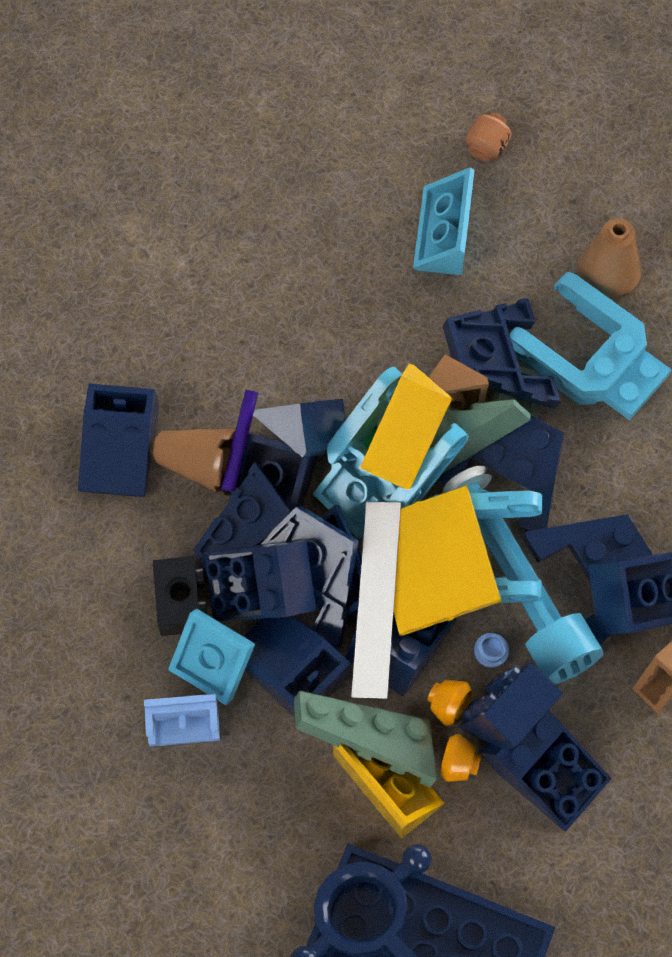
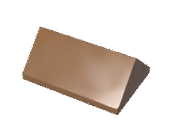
[428,354,489,411]

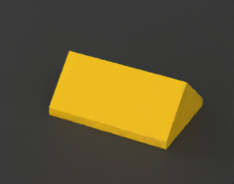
[360,364,452,490]
[333,744,445,839]

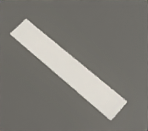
[351,502,401,699]

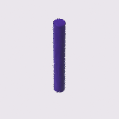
[221,390,258,492]

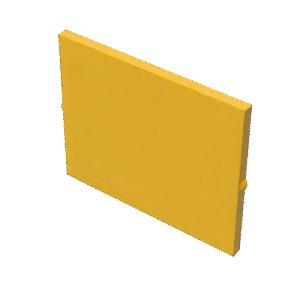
[393,486,502,636]

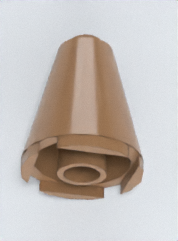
[577,218,642,299]
[150,428,236,495]

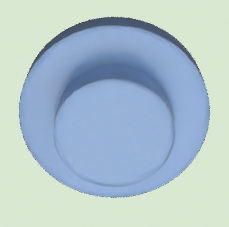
[474,633,509,668]

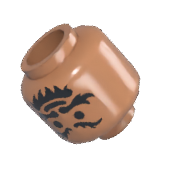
[465,113,512,162]

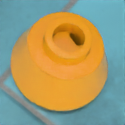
[427,679,473,726]
[440,734,482,782]

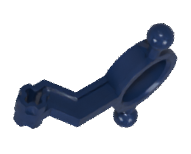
[290,844,432,957]

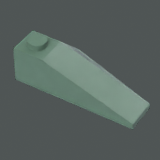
[377,399,530,474]

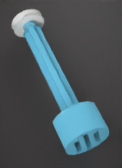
[442,466,604,685]

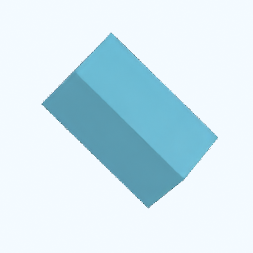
[413,167,474,275]

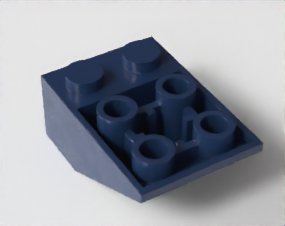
[78,383,159,497]
[204,540,316,621]
[345,613,459,696]
[243,616,351,718]
[458,662,563,750]
[478,710,612,832]

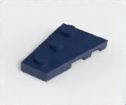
[193,462,291,570]

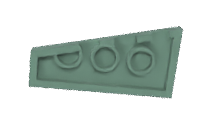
[294,691,437,787]

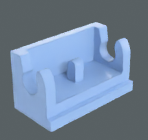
[144,694,220,747]

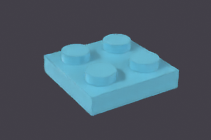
[168,609,255,705]

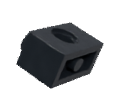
[153,556,208,636]

